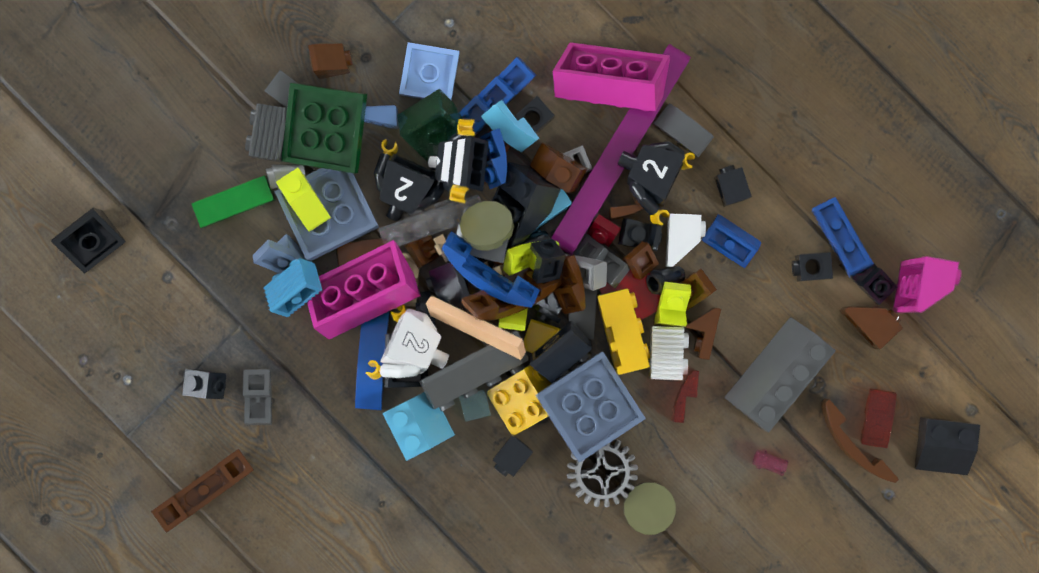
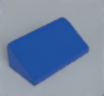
[701,214,761,269]

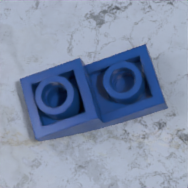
[480,128,507,189]

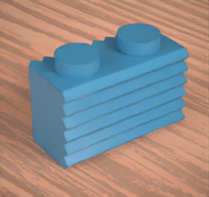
[263,258,322,317]

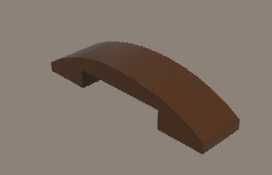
[461,270,562,320]
[821,398,899,483]
[151,449,254,533]

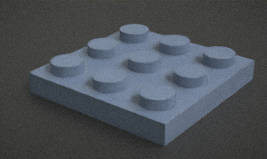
[274,168,379,261]
[535,351,646,463]

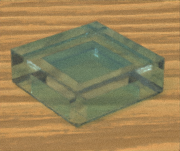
[459,390,491,422]

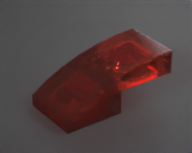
[671,370,699,423]
[860,388,897,448]

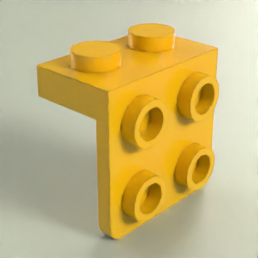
[487,365,552,435]

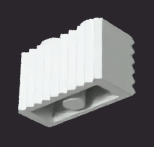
[649,326,689,380]

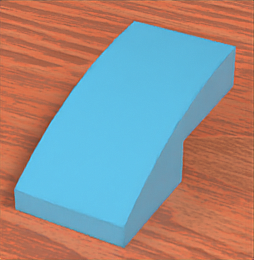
[481,100,539,152]

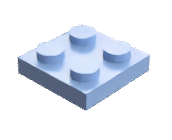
[399,42,460,104]

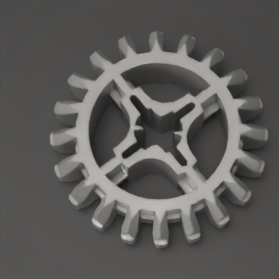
[567,439,638,507]

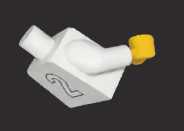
[366,304,449,380]

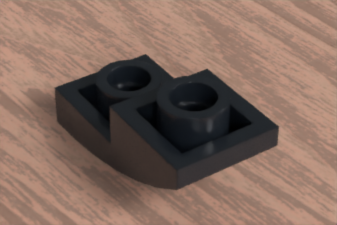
[839,264,898,305]

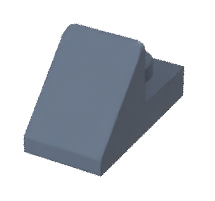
[253,234,311,273]

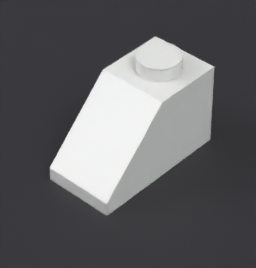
[666,214,706,268]

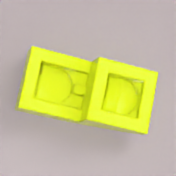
[503,241,560,276]

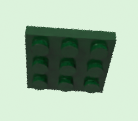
[282,83,367,174]

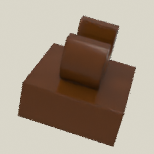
[405,233,442,269]
[623,242,659,280]

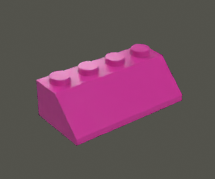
[553,43,670,111]
[307,240,420,339]
[892,257,961,313]

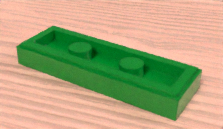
[191,175,275,228]

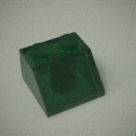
[397,88,473,162]

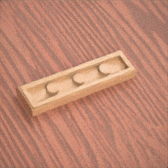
[426,296,526,360]

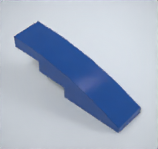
[441,57,537,140]

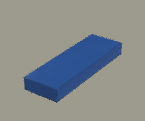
[812,197,874,278]

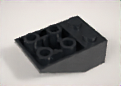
[492,162,561,250]

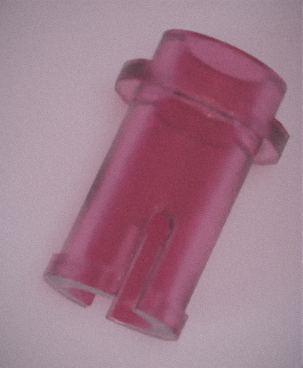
[752,449,788,476]

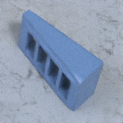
[364,105,398,129]

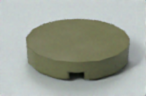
[460,201,514,251]
[624,482,676,535]

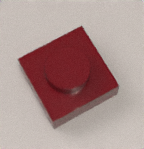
[587,214,621,247]

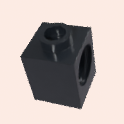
[514,96,555,134]
[714,165,752,207]
[792,252,833,282]
[493,434,533,477]

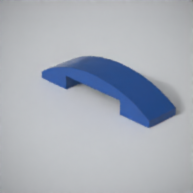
[442,231,540,307]
[355,311,390,410]

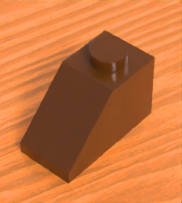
[308,43,353,79]
[530,142,588,193]
[840,307,903,349]

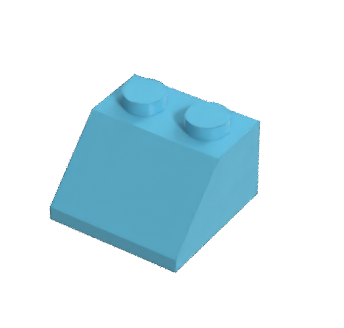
[383,392,455,461]

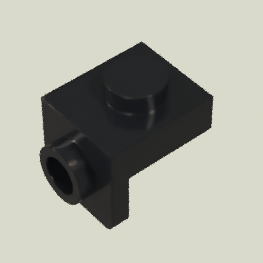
[182,369,226,399]

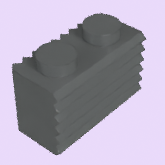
[245,104,287,162]

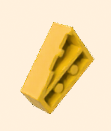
[597,288,650,375]

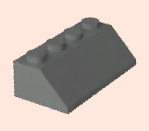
[724,317,836,433]
[419,331,529,412]

